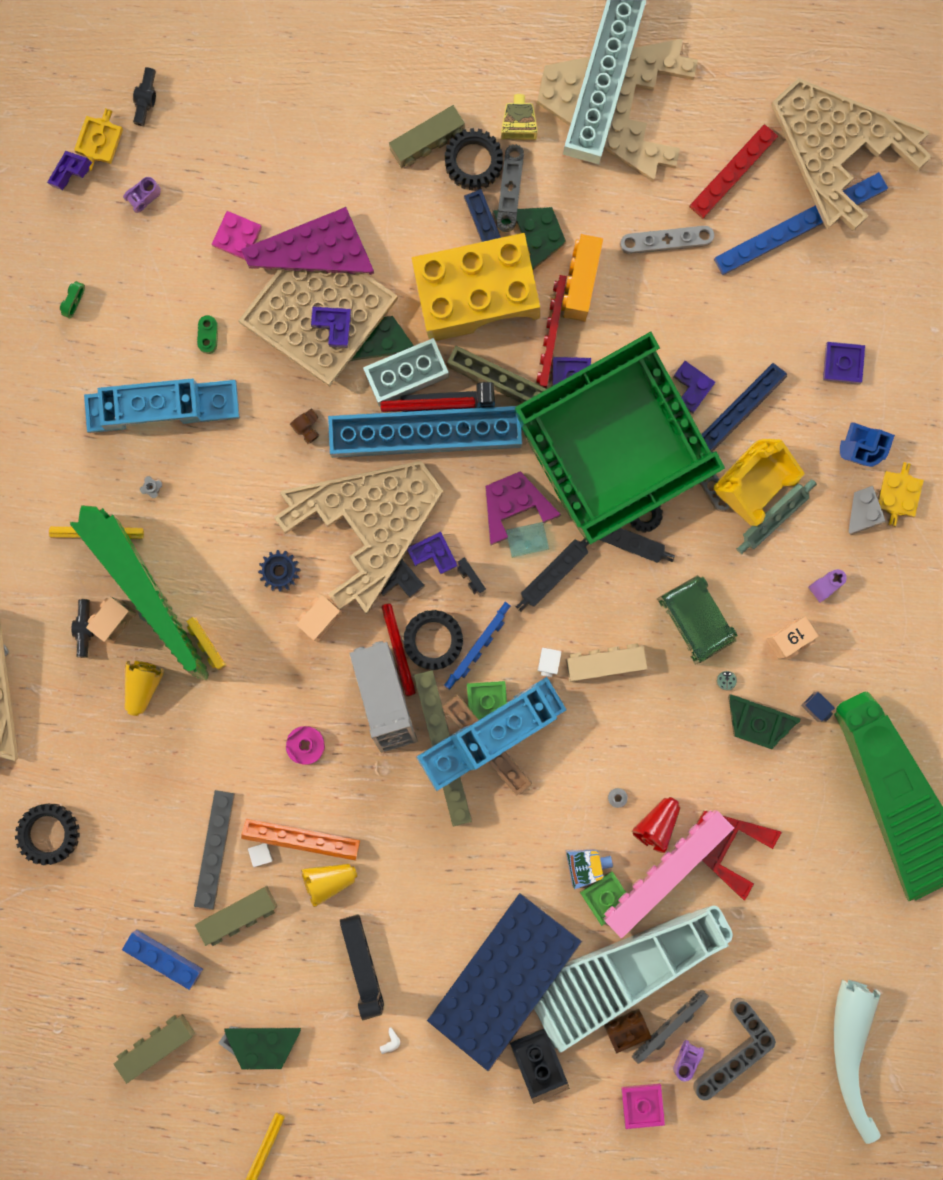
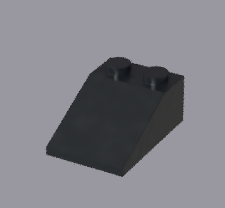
[510,1029,570,1104]

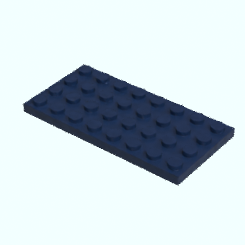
[427,893,583,1071]

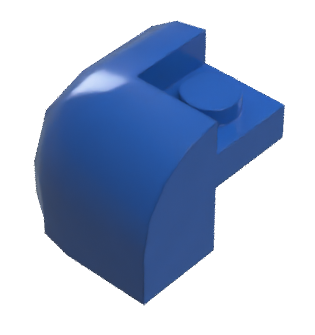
[840,422,895,467]

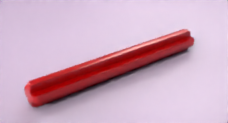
[380,397,475,412]
[381,603,416,696]

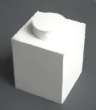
[537,648,561,677]

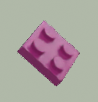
[212,211,262,260]
[621,1083,665,1129]

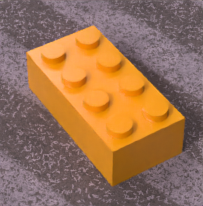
[561,234,603,322]

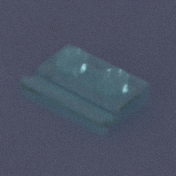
[506,522,549,558]

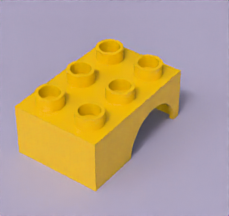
[411,233,540,341]

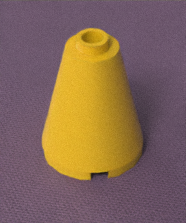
[124,661,164,716]
[301,864,358,907]

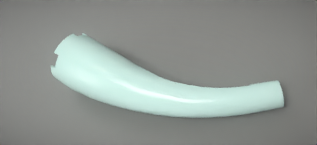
[834,980,881,1144]

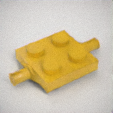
[74,108,123,171]
[878,462,924,527]

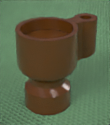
[290,408,320,444]

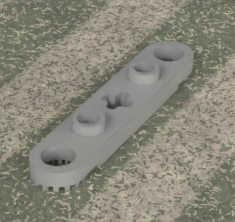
[620,226,714,254]

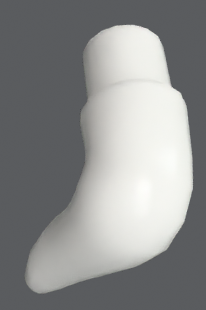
[380,1028,400,1054]

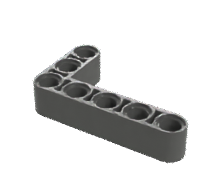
[693,998,776,1100]

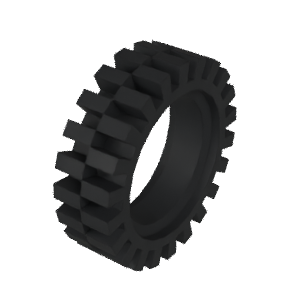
[445,128,503,191]
[403,610,463,670]
[15,803,80,865]

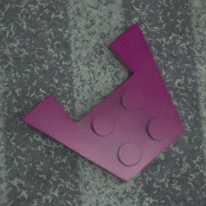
[485,471,561,546]

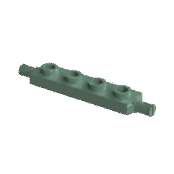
[736,479,817,554]

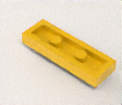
[186,617,227,670]

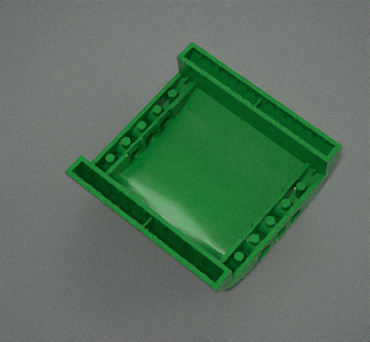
[515,331,725,545]

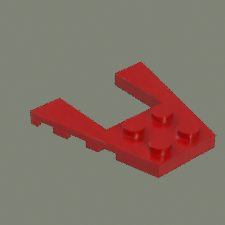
[696,810,782,901]

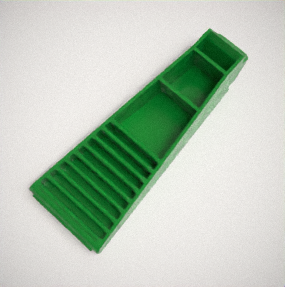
[70,505,209,680]
[834,692,943,901]

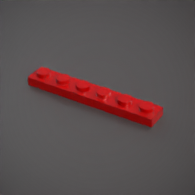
[689,124,778,219]
[536,275,567,389]

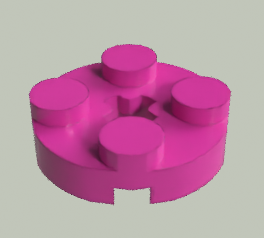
[286,726,325,765]

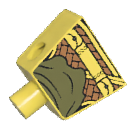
[501,94,537,140]

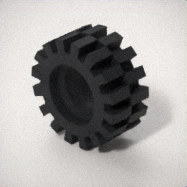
[630,505,663,533]

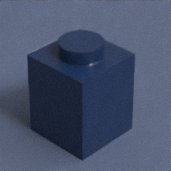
[801,692,835,722]

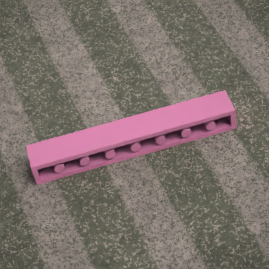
[603,810,734,939]

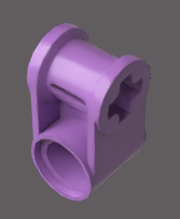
[123,177,161,213]
[808,569,847,603]
[673,1040,704,1082]

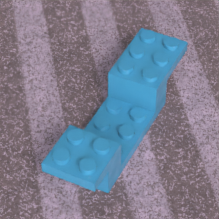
[84,378,240,433]
[416,677,566,791]

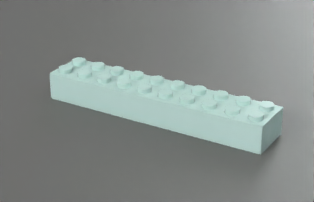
[563,0,647,165]

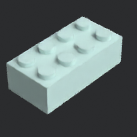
[363,338,449,407]

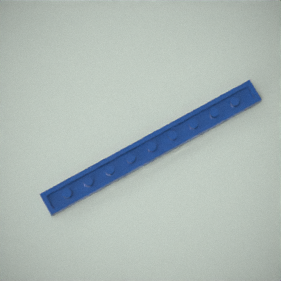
[714,172,888,275]

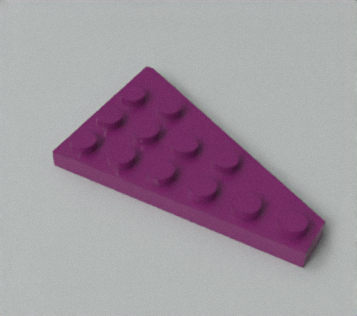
[241,207,374,275]

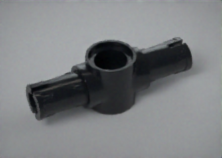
[133,67,156,126]
[71,599,94,658]

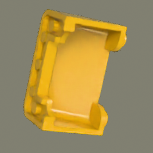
[713,439,805,526]

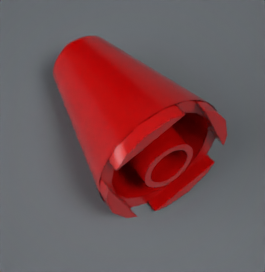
[632,797,681,853]

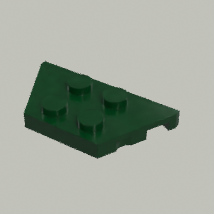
[350,316,414,361]
[728,694,801,749]
[224,1028,301,1070]

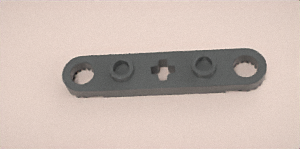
[497,144,524,232]
[632,990,709,1064]

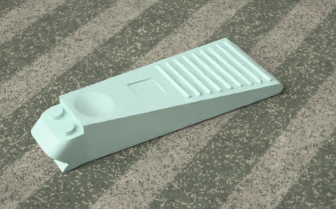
[534,906,733,1053]

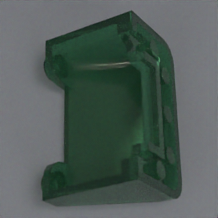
[656,575,738,665]

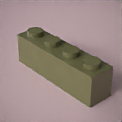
[389,105,465,168]
[195,886,277,946]
[114,1014,196,1084]

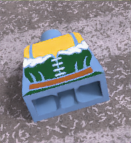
[566,849,613,889]

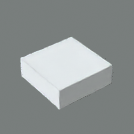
[248,843,273,867]

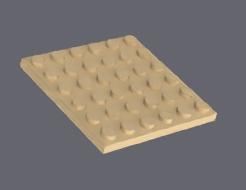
[238,269,398,387]

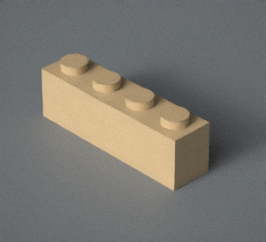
[566,643,647,682]

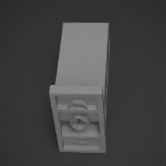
[349,641,418,753]

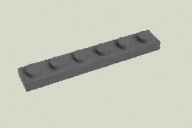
[194,790,235,910]

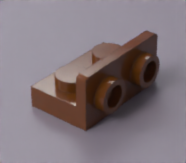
[604,1009,652,1054]

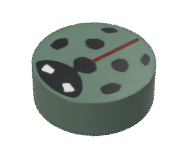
[716,671,737,690]

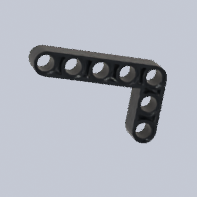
[401,382,495,412]
[340,914,384,1021]

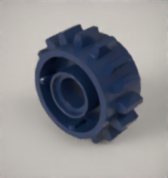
[258,550,301,592]

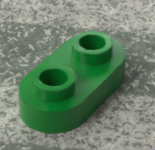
[60,281,85,319]
[197,315,218,354]

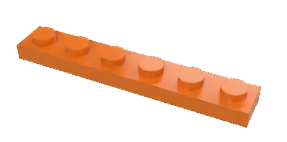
[241,819,360,861]

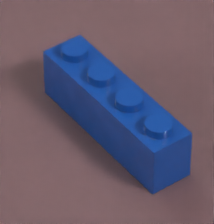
[122,930,203,990]

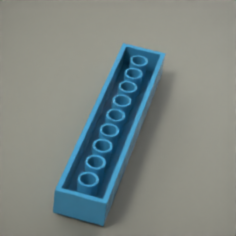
[328,406,522,458]

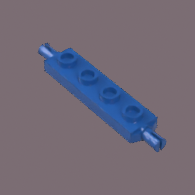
[444,602,511,690]

